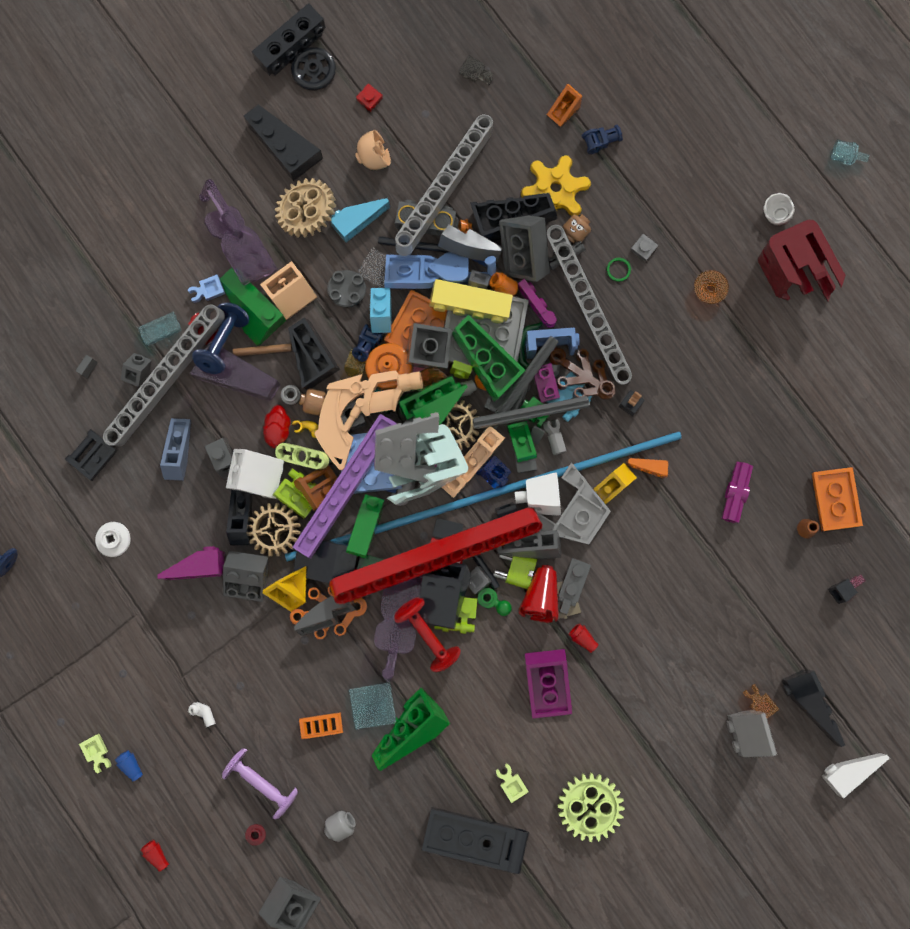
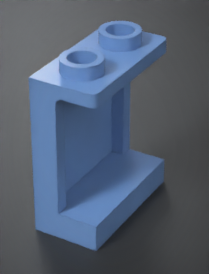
[525,327,579,359]

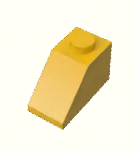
[593,463,637,505]

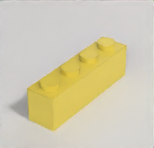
[429,279,513,324]

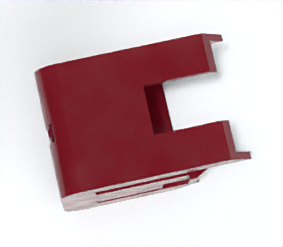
[758,219,846,302]

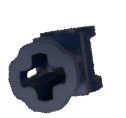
[581,124,623,154]
[352,324,384,362]

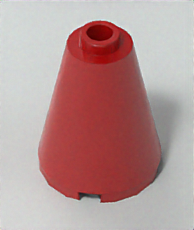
[519,565,559,623]

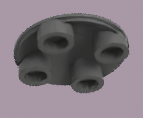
[327,270,366,307]

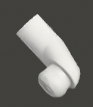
[188,702,216,727]

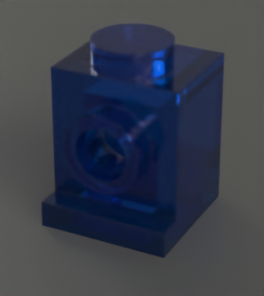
[476,456,511,489]

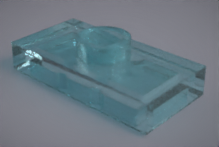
[138,312,182,346]

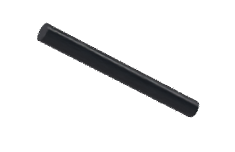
[378,236,449,253]

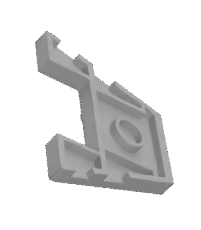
[374,413,439,483]
[537,463,611,545]

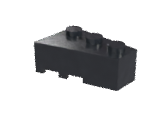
[288,318,340,390]

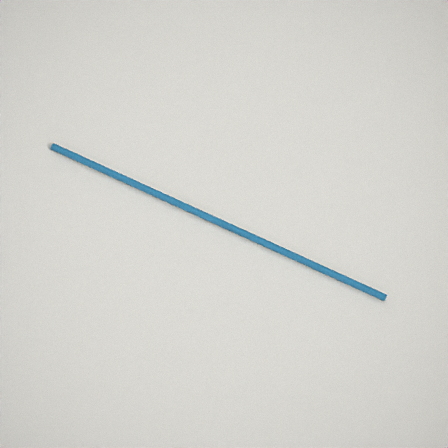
[285,432,682,562]

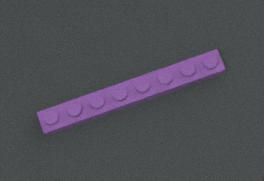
[292,414,397,559]

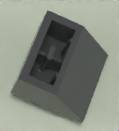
[223,551,269,602]

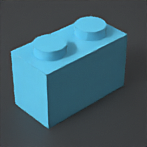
[370,288,392,333]

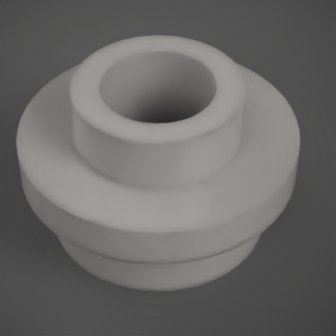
[281,385,301,405]

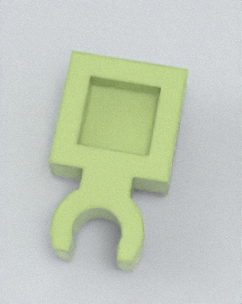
[79,734,111,773]
[496,763,529,803]

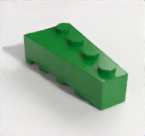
[452,315,526,402]

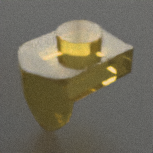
[344,349,366,378]

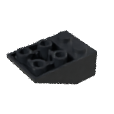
[418,563,471,630]

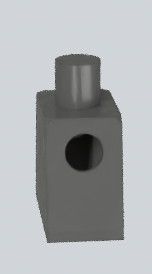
[205,438,233,480]

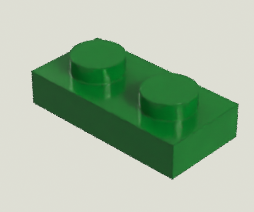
[507,421,537,462]

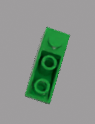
[410,382,467,425]

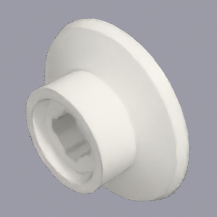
[95,522,131,557]

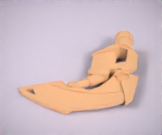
[315,370,423,470]

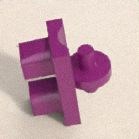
[534,363,560,402]

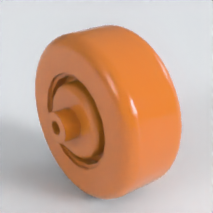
[365,343,414,391]

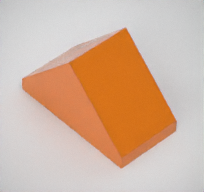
[547,84,583,127]

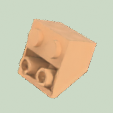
[260,261,318,320]

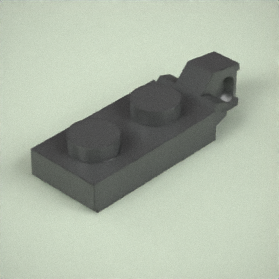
[558,558,591,615]

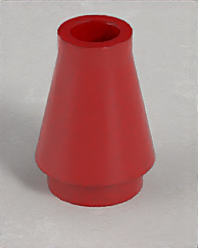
[569,623,599,653]
[140,839,169,872]

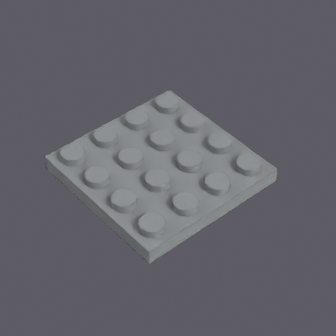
[444,297,528,366]

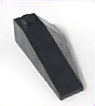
[782,670,845,747]

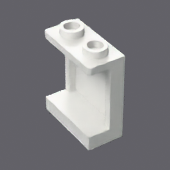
[226,449,284,499]

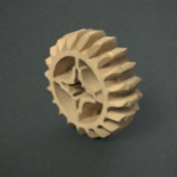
[446,400,479,451]
[249,503,301,557]

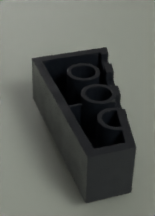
[244,104,323,181]
[470,193,557,242]

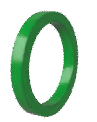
[607,258,631,282]

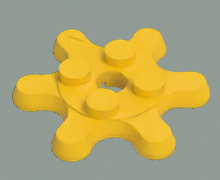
[521,156,591,216]

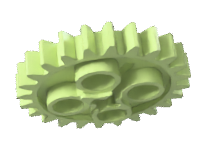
[557,773,625,842]

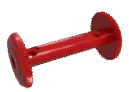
[394,598,460,672]

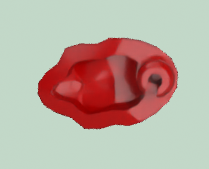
[263,405,291,449]

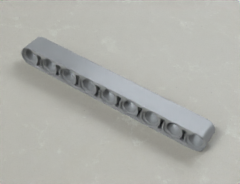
[395,114,493,256]
[547,225,632,385]
[103,305,225,447]

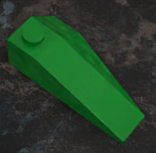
[220,266,286,346]
[372,688,450,771]

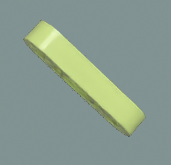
[275,443,329,469]

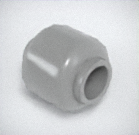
[324,811,356,842]

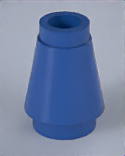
[115,750,143,782]

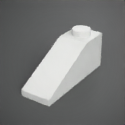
[822,753,890,798]

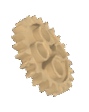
[275,178,336,238]

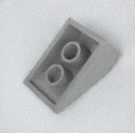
[726,709,777,757]

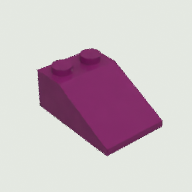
[157,546,225,580]
[525,649,572,719]

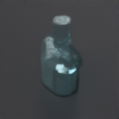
[831,139,869,165]

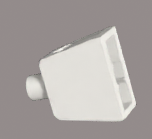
[515,473,561,515]

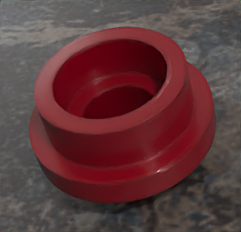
[245,824,266,846]

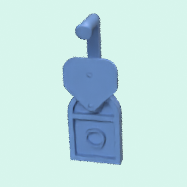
[384,252,496,289]

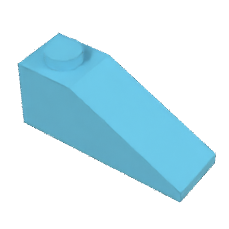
[330,198,390,242]

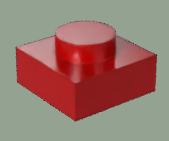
[356,84,383,112]

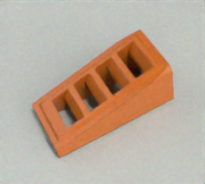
[626,458,668,478]
[299,712,343,739]

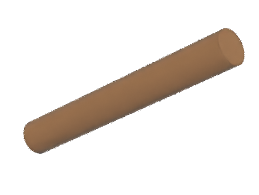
[233,343,292,357]

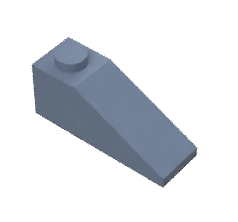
[160,418,191,480]

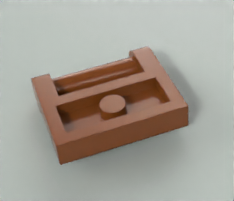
[294,465,337,510]

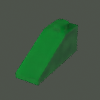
[397,376,456,420]
[346,494,384,558]

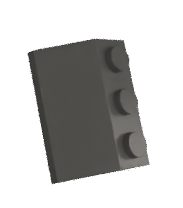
[499,215,550,282]

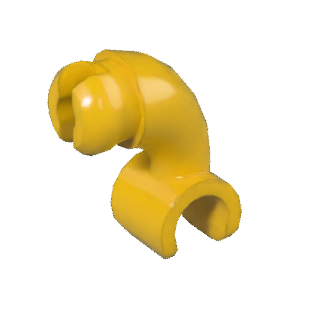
[292,421,319,438]

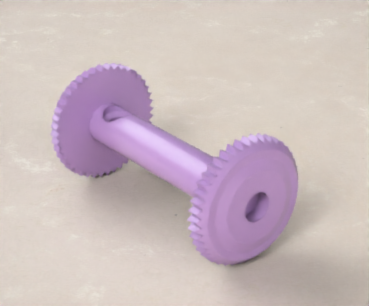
[222,749,298,819]

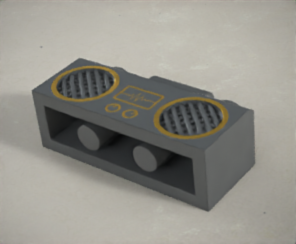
[395,197,456,236]

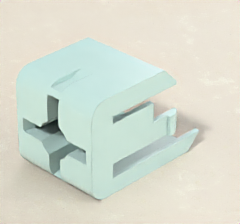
[387,424,468,505]

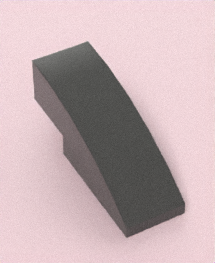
[438,224,503,262]
[294,595,356,636]

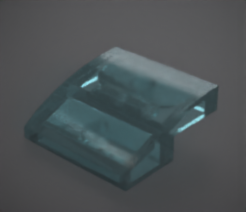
[348,682,396,730]

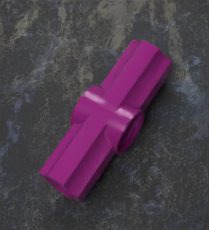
[721,462,753,524]

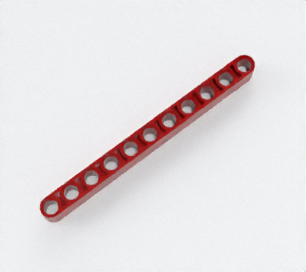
[329,507,543,604]

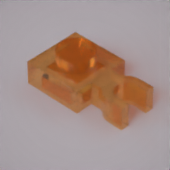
[743,684,779,719]

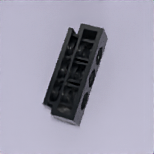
[251,3,326,76]

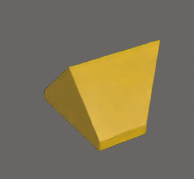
[263,566,306,612]

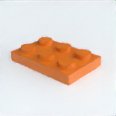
[811,467,863,532]

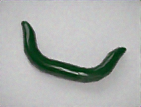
[518,322,543,370]

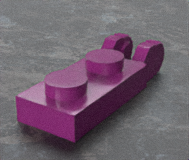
[518,279,557,328]

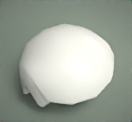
[764,193,795,225]

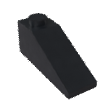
[226,489,252,546]

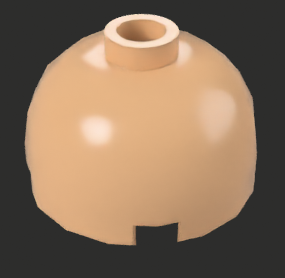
[356,130,391,170]

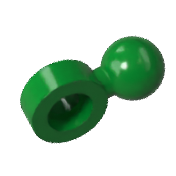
[478,588,512,616]

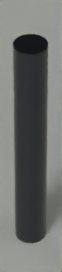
[472,554,500,590]

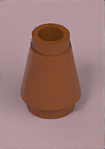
[797,519,819,539]

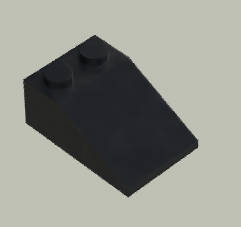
[293,539,357,583]

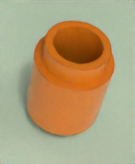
[489,272,518,296]

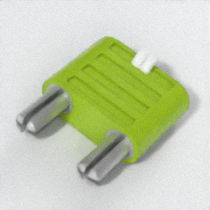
[493,555,537,589]

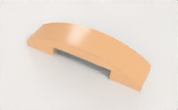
[442,426,505,498]

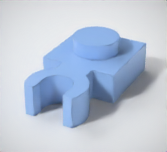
[188,275,225,303]

